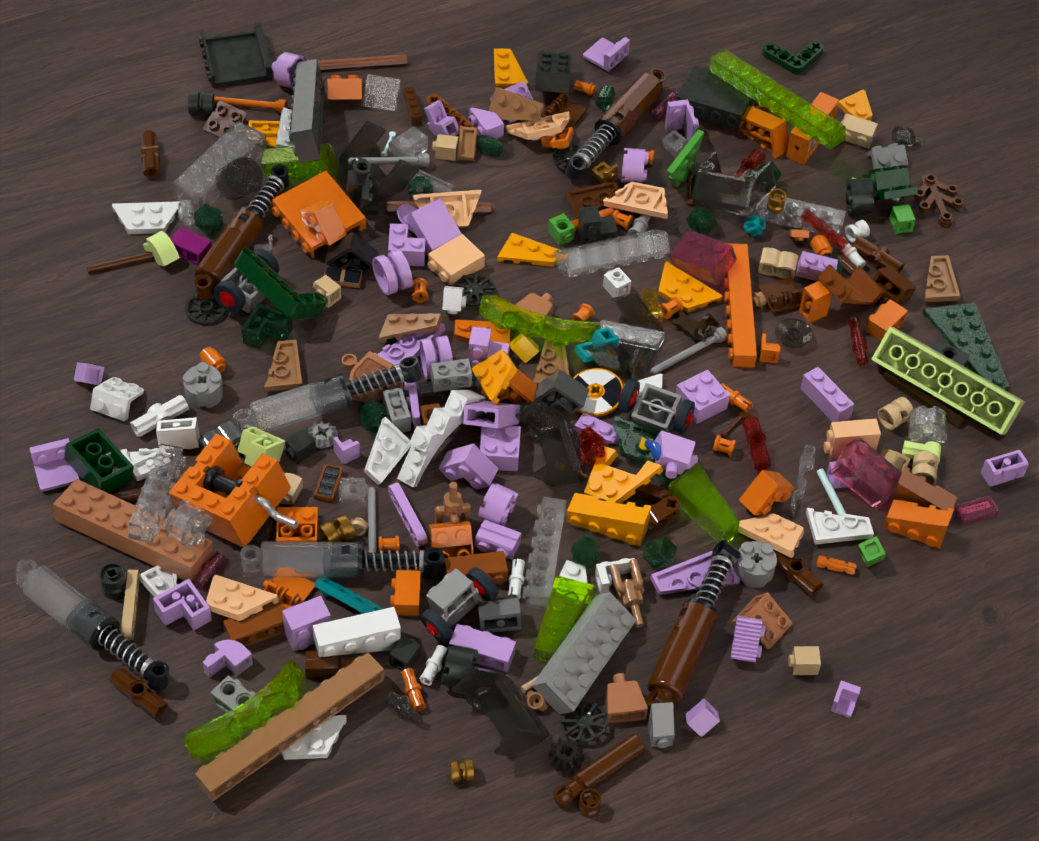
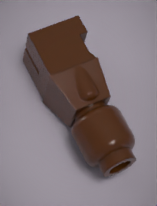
[305,651,356,679]

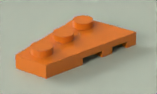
[454,320,511,349]

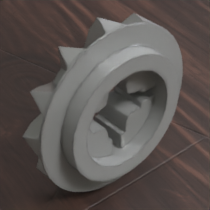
[308,421,338,448]

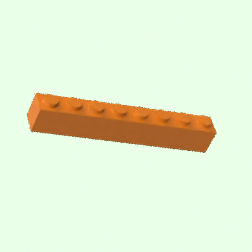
[721,243,757,368]

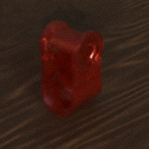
[579,427,605,466]

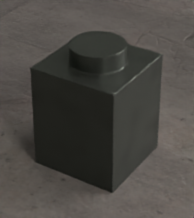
[285,429,316,464]
[389,636,421,671]

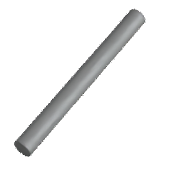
[368,487,377,553]

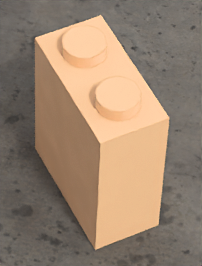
[428,234,485,286]
[824,419,881,461]

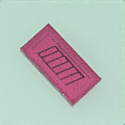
[954,495,999,524]

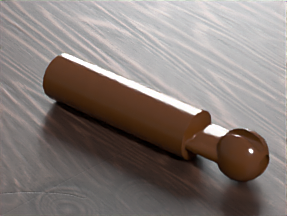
[553,734,645,806]

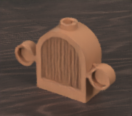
[342,351,403,403]

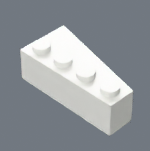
[313,607,401,657]

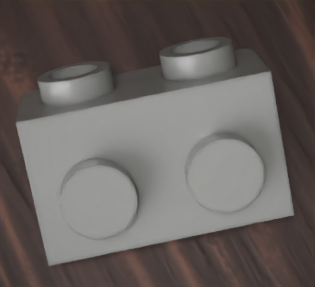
[867,143,908,169]

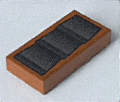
[314,464,344,502]

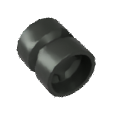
[188,92,215,114]
[99,562,127,600]

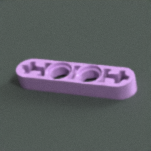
[388,482,428,547]

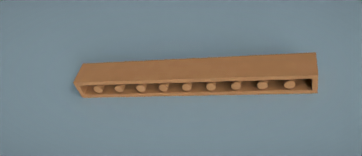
[195,652,384,802]

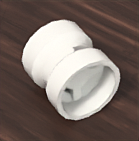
[845,220,870,243]

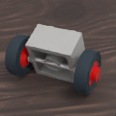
[214,249,280,313]
[618,379,695,434]
[420,567,499,643]

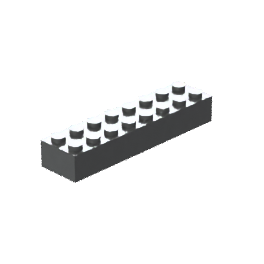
[288,59,325,163]

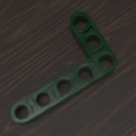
[234,248,328,319]

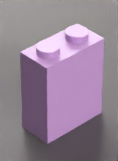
[406,198,462,255]
[463,401,520,429]

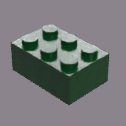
[64,428,134,493]

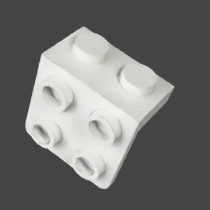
[90,377,144,421]

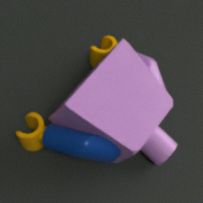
[639,430,698,478]

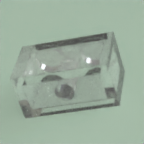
[389,126,428,166]

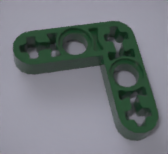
[762,41,823,74]

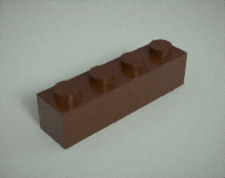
[403,86,422,125]
[633,483,672,504]

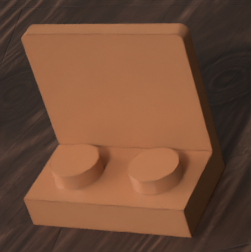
[731,592,792,649]

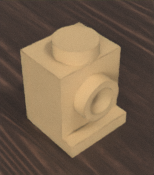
[313,275,341,308]

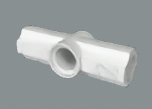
[130,395,189,437]

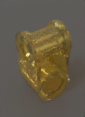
[639,288,663,323]

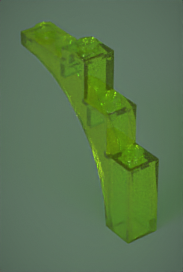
[479,295,601,346]
[183,660,303,758]

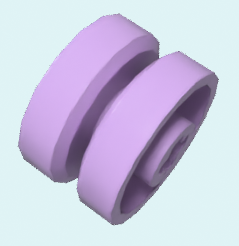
[372,249,413,295]
[419,336,453,380]

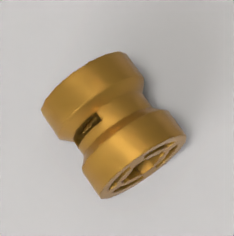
[767,189,786,214]
[450,759,474,783]

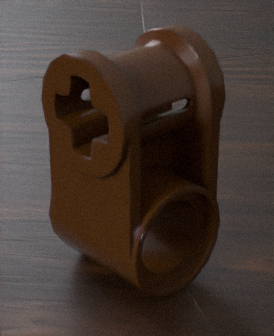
[649,496,680,531]

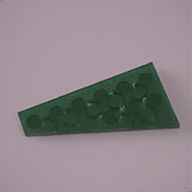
[922,302,1010,392]

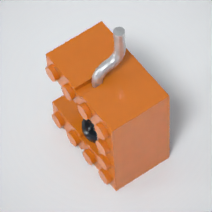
[169,434,299,548]

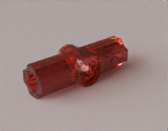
[729,148,766,192]
[742,415,771,472]

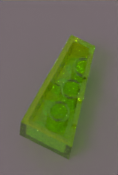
[261,144,341,184]
[669,463,740,542]
[534,575,596,662]

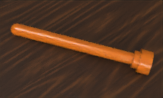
[215,97,288,113]

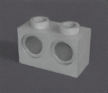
[430,358,472,392]
[383,387,411,433]
[210,675,261,727]

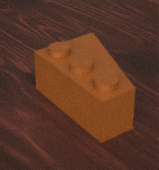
[891,466,957,511]

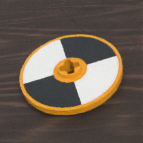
[574,368,624,417]

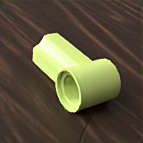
[902,440,941,465]

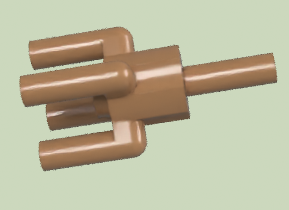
[435,482,471,524]
[610,559,644,627]

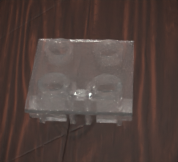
[361,74,401,112]

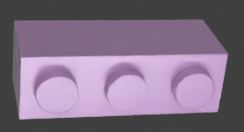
[800,367,854,422]
[449,624,516,673]

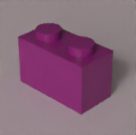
[170,227,212,266]

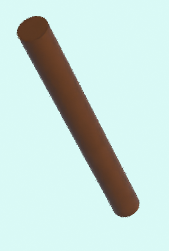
[87,252,155,273]

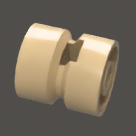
[878,397,914,430]
[912,451,939,486]

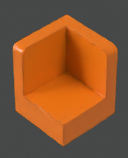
[759,333,780,363]

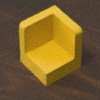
[510,331,539,363]

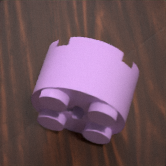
[272,52,309,89]
[621,148,649,184]
[477,482,518,527]

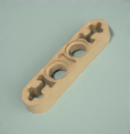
[121,569,140,640]

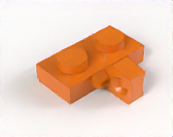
[541,127,574,149]

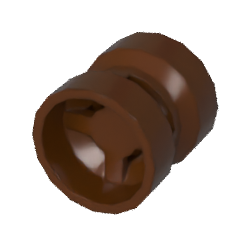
[579,788,602,818]

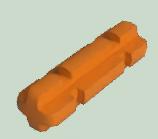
[816,556,856,575]

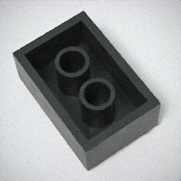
[535,51,572,93]

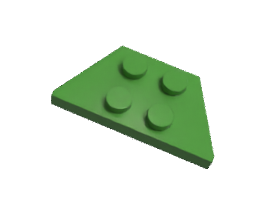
[667,129,704,187]

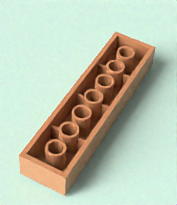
[53,479,213,582]

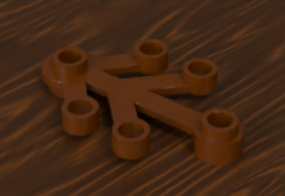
[913,174,964,228]

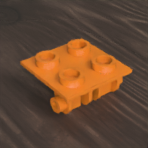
[263,567,315,609]

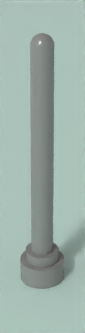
[348,153,430,167]
[651,327,728,375]

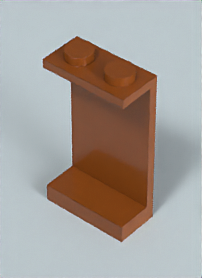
[818,264,885,305]

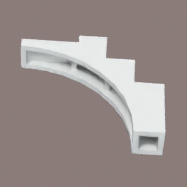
[397,390,486,487]

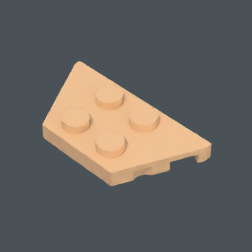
[505,111,571,140]
[603,181,668,219]
[413,190,481,228]
[733,513,804,558]
[206,574,279,621]

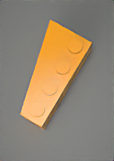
[566,493,651,547]

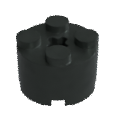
[845,178,874,215]
[441,644,478,690]

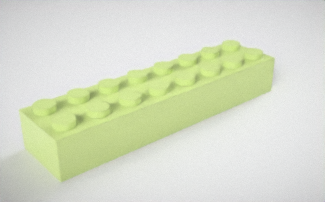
[871,327,1025,435]

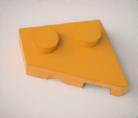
[838,89,873,121]

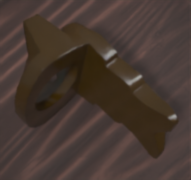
[672,311,720,342]

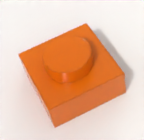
[789,229,809,241]

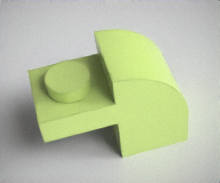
[143,231,180,266]

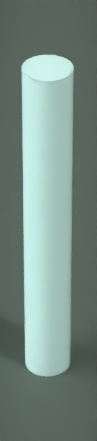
[817,469,846,516]

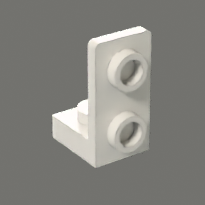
[595,558,635,594]

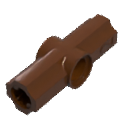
[141,130,160,178]
[852,236,905,273]
[773,549,824,596]
[109,667,168,719]

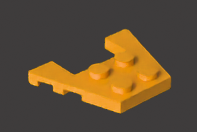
[584,446,664,504]

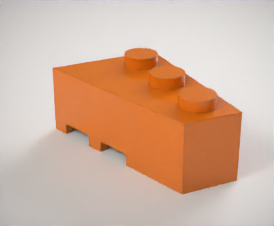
[738,105,789,159]
[883,500,954,549]

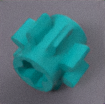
[744,214,766,237]

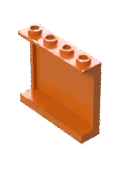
[271,171,366,258]

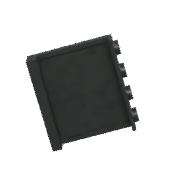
[198,22,273,88]
[676,65,758,129]

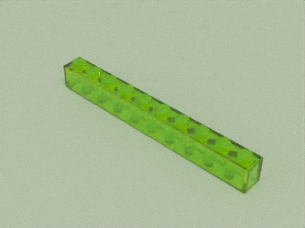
[710,49,846,150]

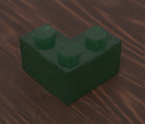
[241,303,293,349]

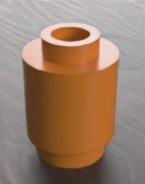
[810,235,833,258]
[200,347,226,373]

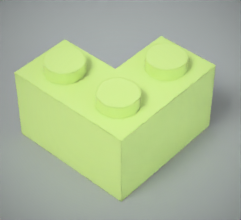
[237,426,285,467]

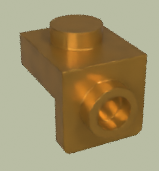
[591,161,619,183]

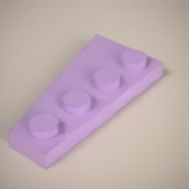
[374,323,446,365]
[650,551,740,595]

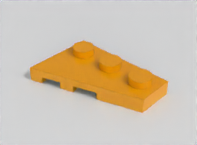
[494,48,529,88]
[497,233,561,267]

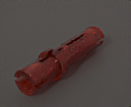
[801,209,849,251]
[848,316,869,366]

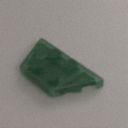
[612,416,660,464]

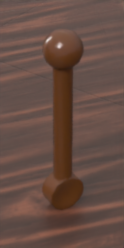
[686,177,693,206]
[720,412,747,438]

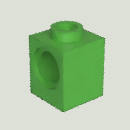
[889,205,916,234]
[548,213,575,245]
[858,536,886,567]

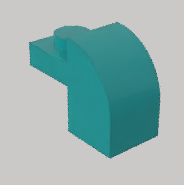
[574,327,620,364]

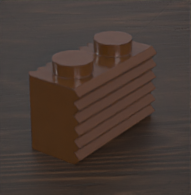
[873,266,916,303]

